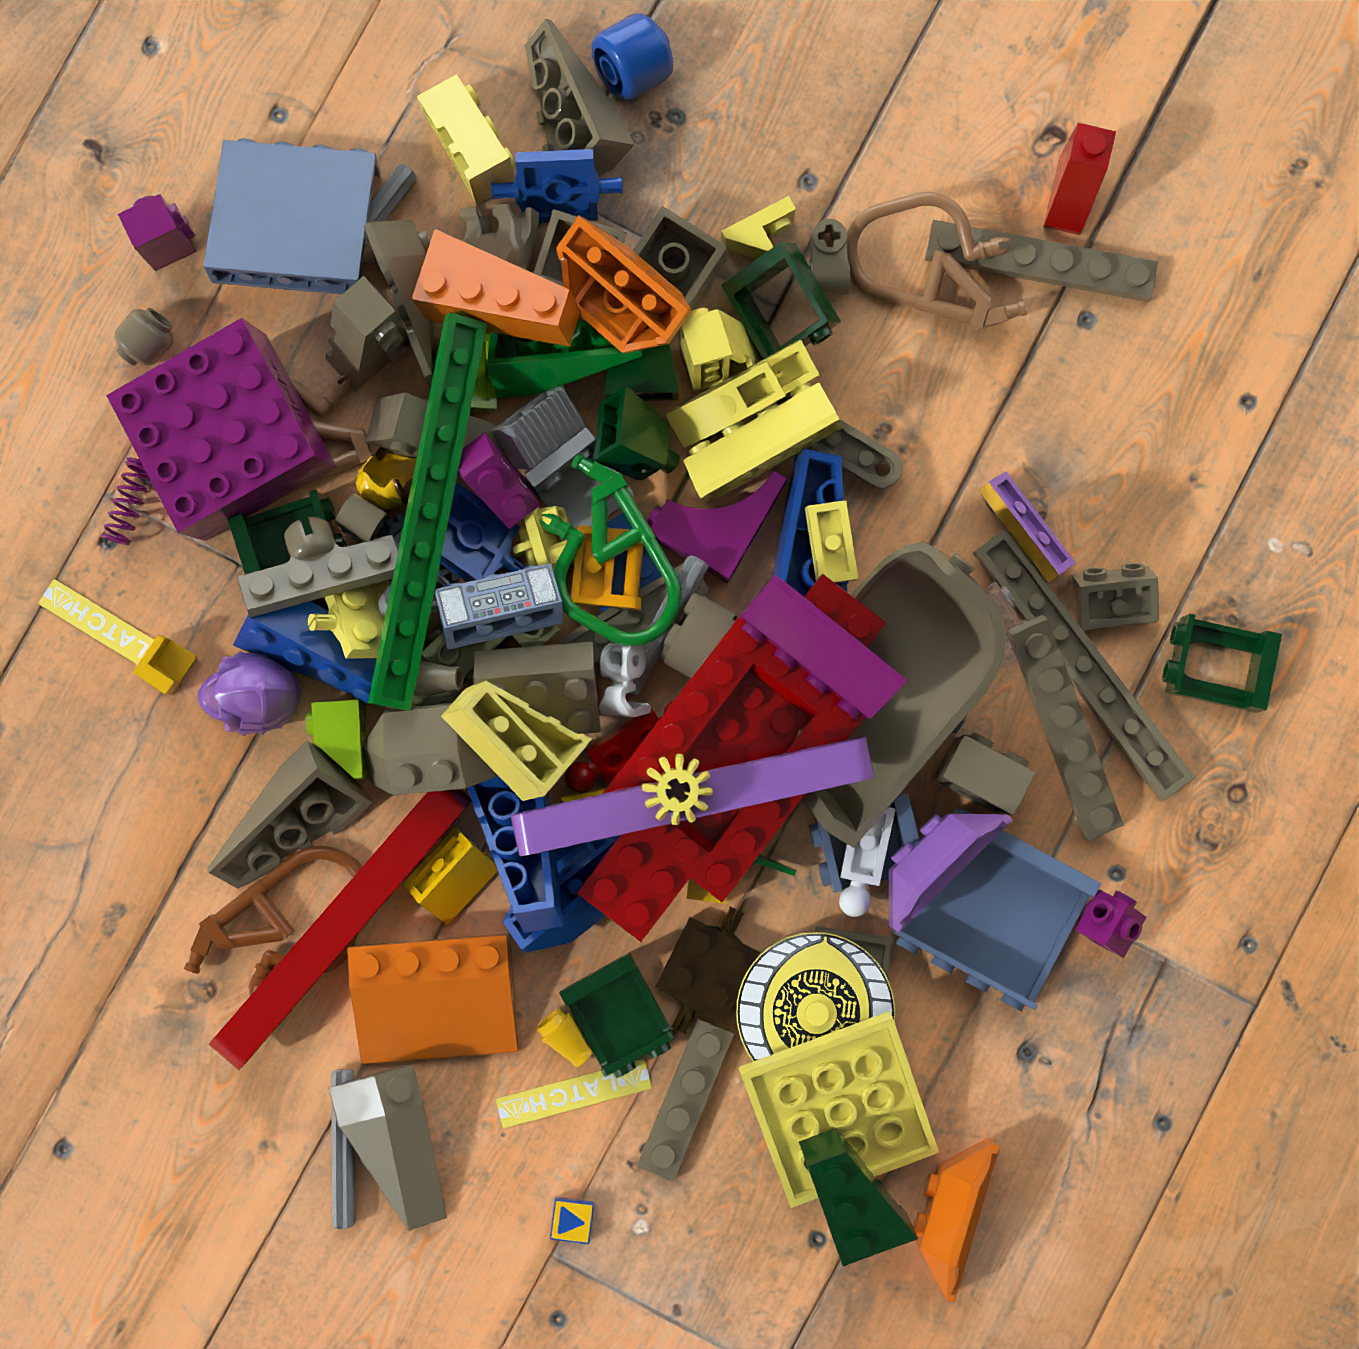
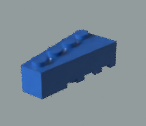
[772,448,849,597]
[467,776,564,933]

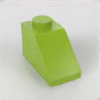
[306,700,369,780]

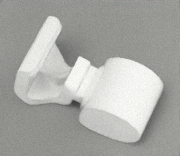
[599,643,651,717]

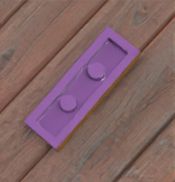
[978,471,1076,583]

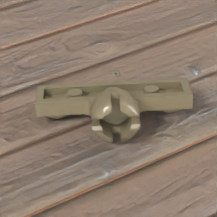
[237,517,398,618]

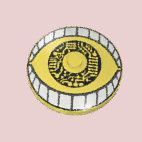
[736,932,895,1062]

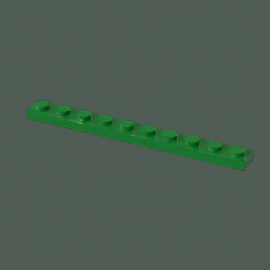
[368,312,487,711]

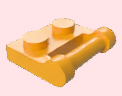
[571,525,644,611]

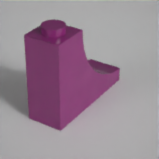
[647,470,787,583]

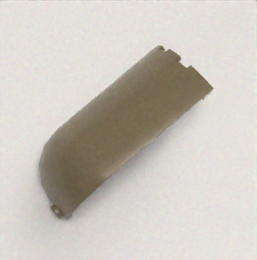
[782,542,1007,848]

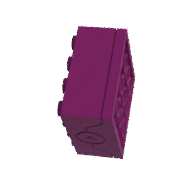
[106,318,336,541]

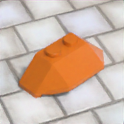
[556,215,692,354]
[913,1138,1001,1303]

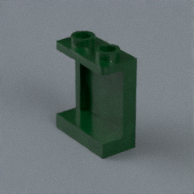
[227,489,347,574]
[559,952,675,1079]

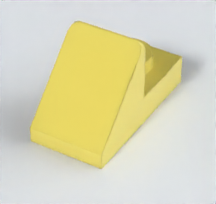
[721,196,796,259]

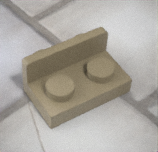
[1072,563,1159,630]

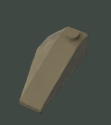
[525,19,634,175]
[363,220,436,386]
[207,740,373,889]
[328,1064,447,1231]

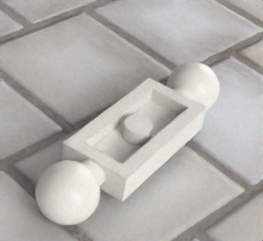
[839,807,895,917]

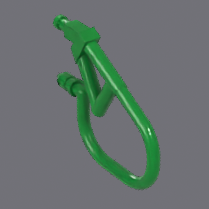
[539,453,681,646]

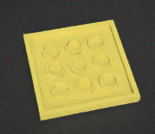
[738,1011,939,1208]

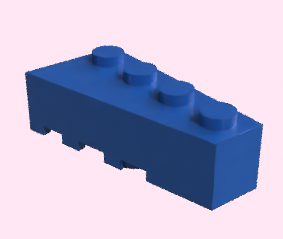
[233,601,380,706]

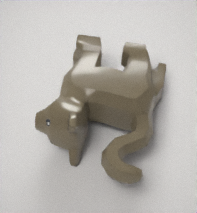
[460,204,539,271]

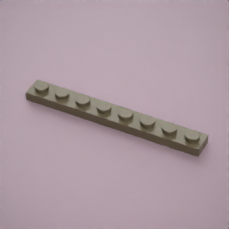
[973,529,1195,801]

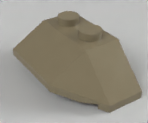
[362,703,498,795]

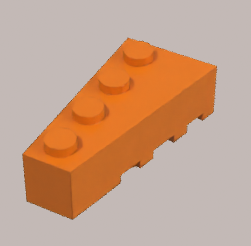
[411,229,581,347]

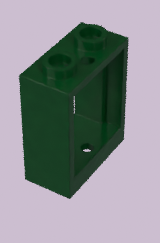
[721,241,841,359]

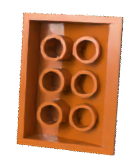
[347,933,518,1064]

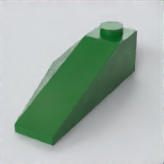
[487,320,643,398]

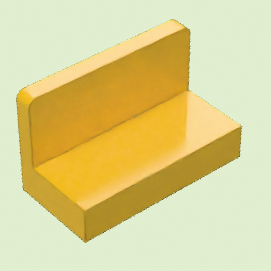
[403,827,498,924]

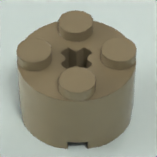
[659,592,738,678]

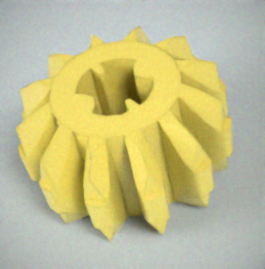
[642,754,713,825]

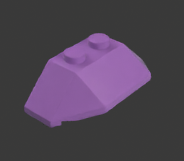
[889,814,1013,933]

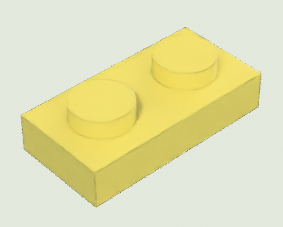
[805,500,859,583]

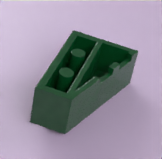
[799,1128,918,1266]

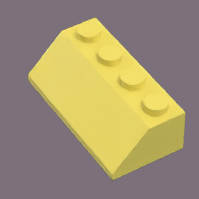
[683,382,844,503]

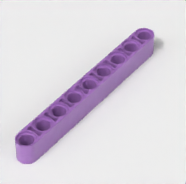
[511,737,875,856]

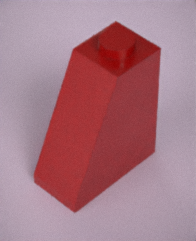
[1043,122,1116,235]

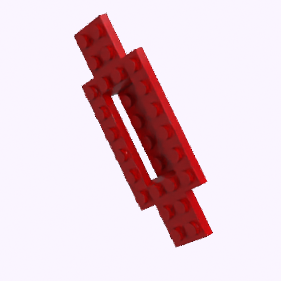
[577,574,886,942]

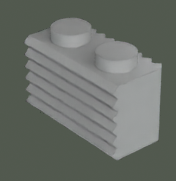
[492,386,586,470]

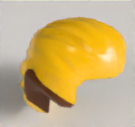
[356,453,416,509]

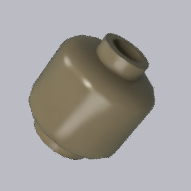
[114,308,173,366]

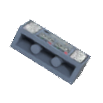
[434,563,564,650]

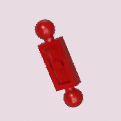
[565,700,674,793]

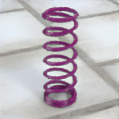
[101,457,150,546]

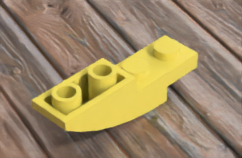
[665,339,820,448]

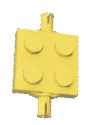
[308,584,433,659]

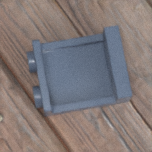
[809,794,919,893]

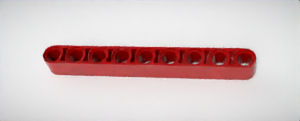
[209,789,472,1070]

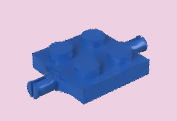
[491,149,623,223]
[440,482,528,582]

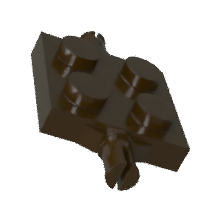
[655,906,760,1034]

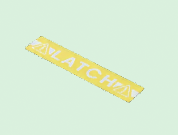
[38,579,154,665]
[496,1059,652,1128]

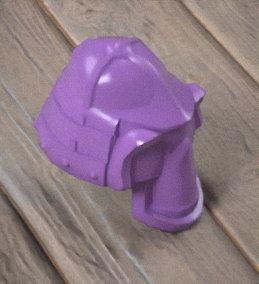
[198,651,302,736]

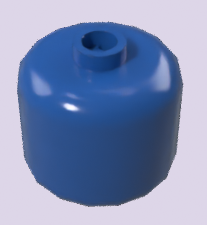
[592,13,674,101]

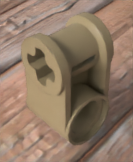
[809,219,850,295]
[335,493,390,543]

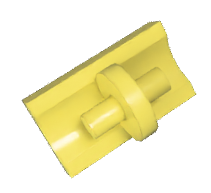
[512,506,575,571]

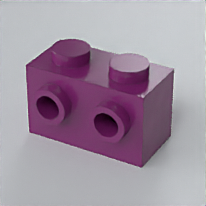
[118,194,196,271]

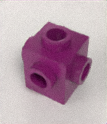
[1075,889,1147,958]

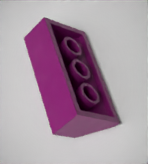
[739,575,907,720]

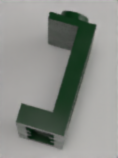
[1162,614,1282,713]

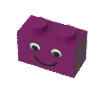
[459,432,540,529]

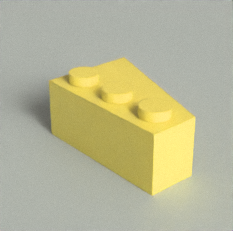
[417,74,516,205]
[680,308,762,393]
[441,681,592,801]

